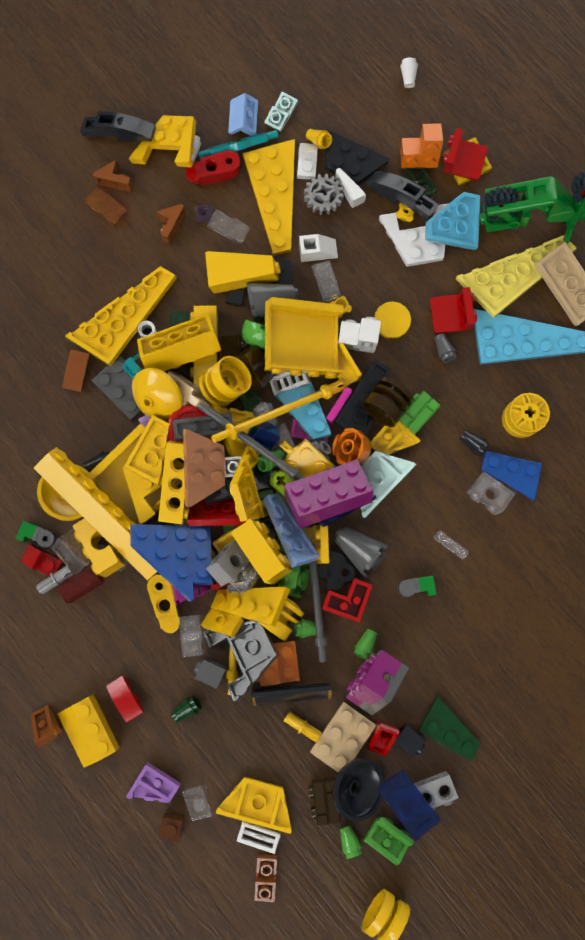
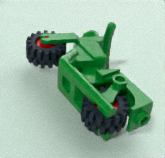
[480,172,585,244]

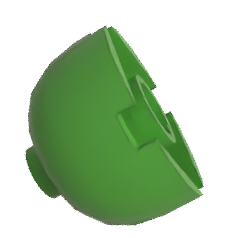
[242,319,265,349]
[277,563,310,599]

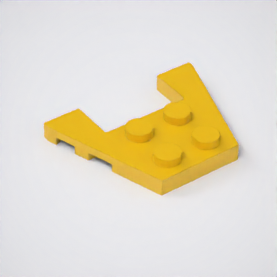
[129,115,196,167]
[230,445,269,522]
[122,459,184,525]

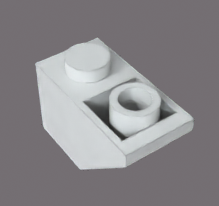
[299,234,338,262]

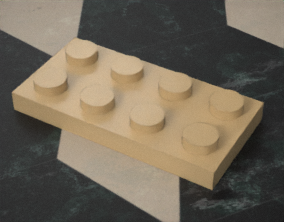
[534,242,585,326]

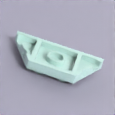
[360,451,417,518]

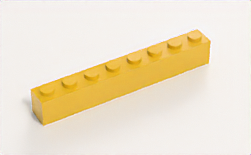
[34,447,157,580]

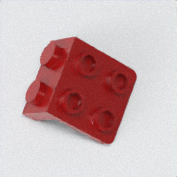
[442,128,487,181]
[429,287,478,334]

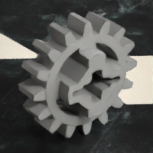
[304,174,344,215]

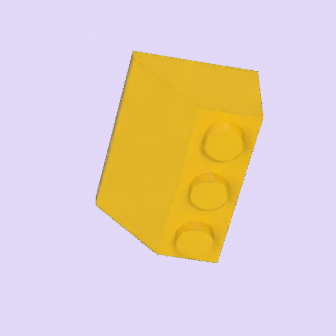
[58,694,120,768]

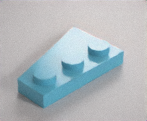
[276,383,331,441]

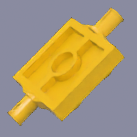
[280,439,334,481]

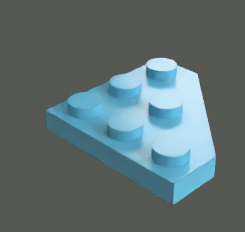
[425,192,480,250]

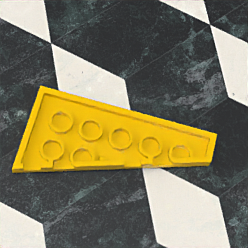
[243,139,295,256]

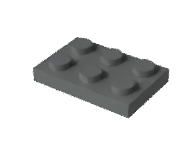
[92,355,142,421]

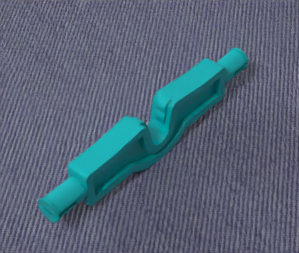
[198,130,278,158]

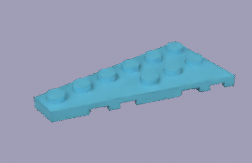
[474,309,585,365]

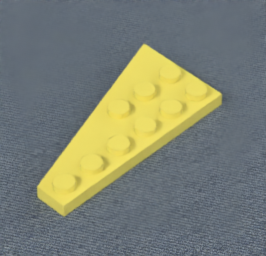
[456,235,576,318]

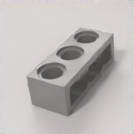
[391,771,458,821]

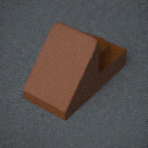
[93,160,133,192]
[156,204,186,244]
[30,705,62,748]

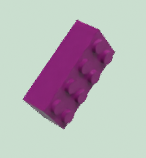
[284,460,374,529]

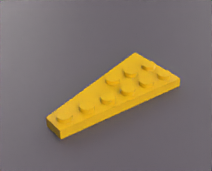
[65,266,177,366]

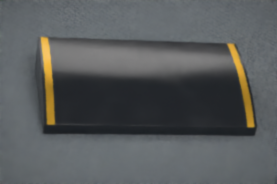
[251,682,332,706]

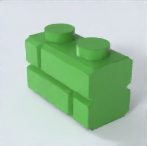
[399,391,440,435]

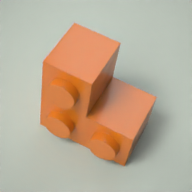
[400,124,443,168]

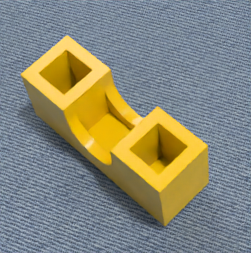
[73,518,125,578]

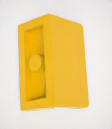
[337,343,362,388]

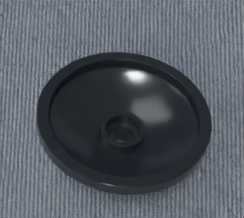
[333,758,385,822]

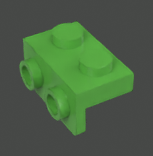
[363,817,414,865]

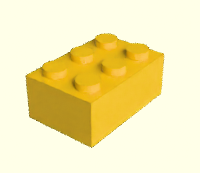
[231,519,293,585]

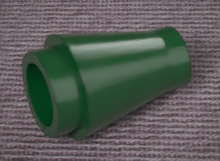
[171,695,202,723]

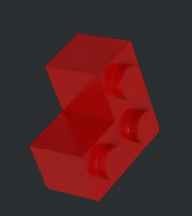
[321,578,373,623]

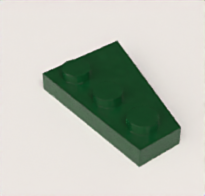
[418,695,481,762]

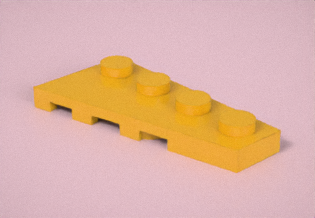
[211,587,290,627]

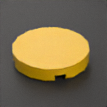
[374,301,411,339]

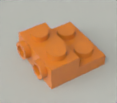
[256,641,300,686]

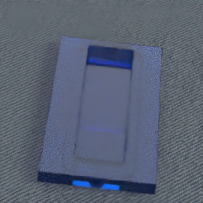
[377,769,441,841]

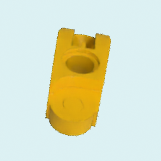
[147,575,181,633]

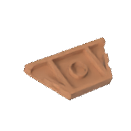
[183,429,225,507]

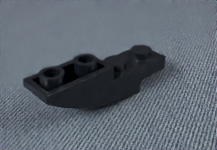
[80,111,156,142]
[365,171,439,220]

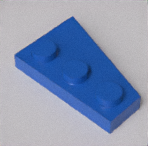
[481,451,542,501]

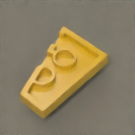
[124,415,170,486]

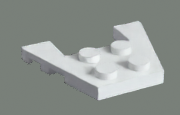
[379,203,449,267]

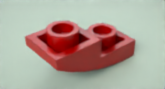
[106,676,145,723]

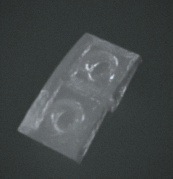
[207,209,250,244]
[312,260,341,302]

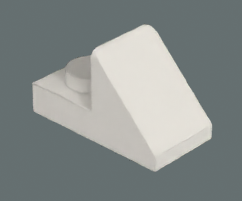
[297,143,318,180]

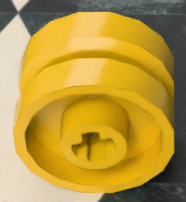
[361,889,411,940]

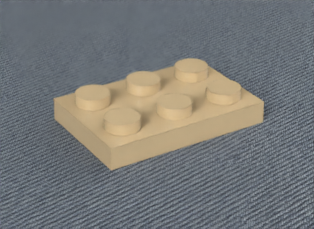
[310,701,376,773]

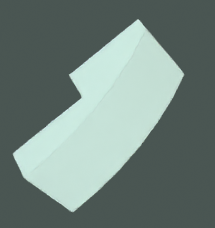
[264,92,298,132]

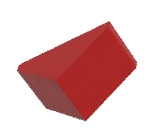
[368,720,400,756]

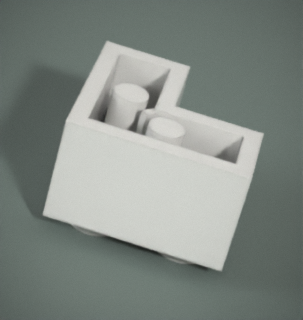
[338,317,381,353]

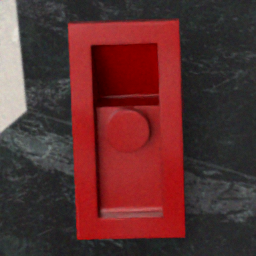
[20,544,64,577]

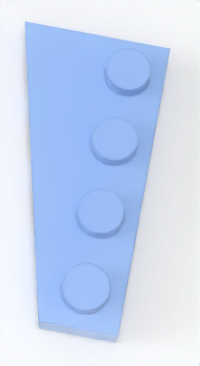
[263,493,320,568]

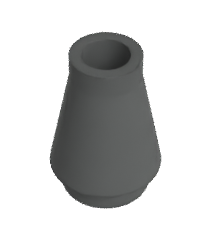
[434,334,457,363]

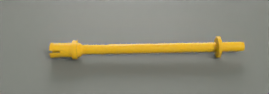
[211,380,345,443]

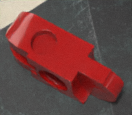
[186,150,240,186]

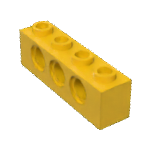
[158,441,189,524]

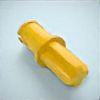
[283,711,322,742]

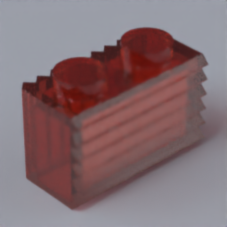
[57,567,105,603]

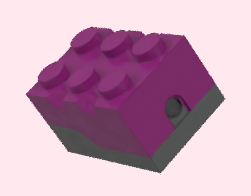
[345,650,409,715]

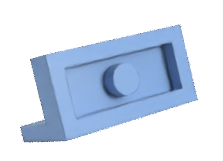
[228,93,258,136]

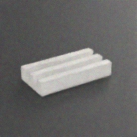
[236,821,281,854]

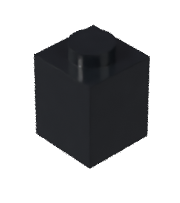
[395,723,426,757]

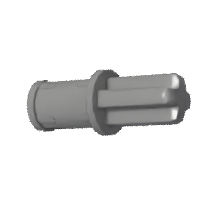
[36,564,75,594]

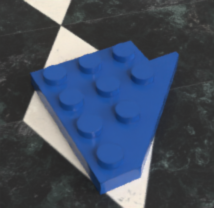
[130,524,213,602]

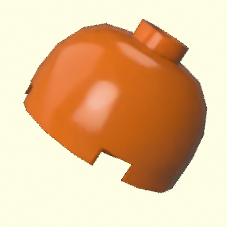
[332,428,371,465]

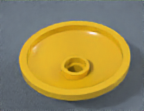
[132,368,183,422]
[37,464,89,521]

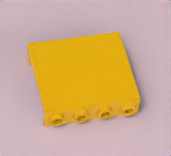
[265,297,344,379]
[87,423,182,524]

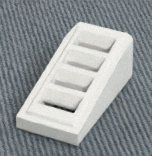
[335,168,366,208]
[269,372,312,397]

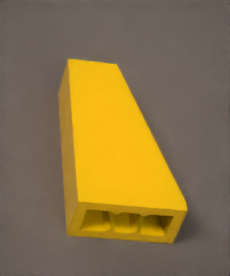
[205,251,281,294]

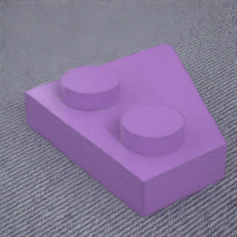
[126,762,181,803]

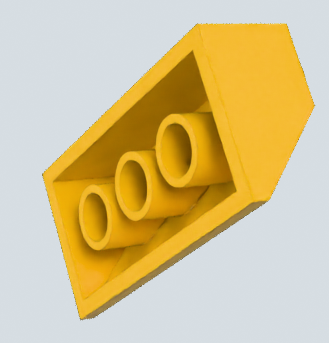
[137,313,221,371]

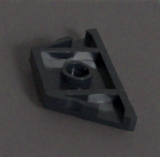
[325,129,389,185]

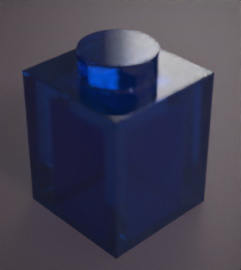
[247,422,280,451]

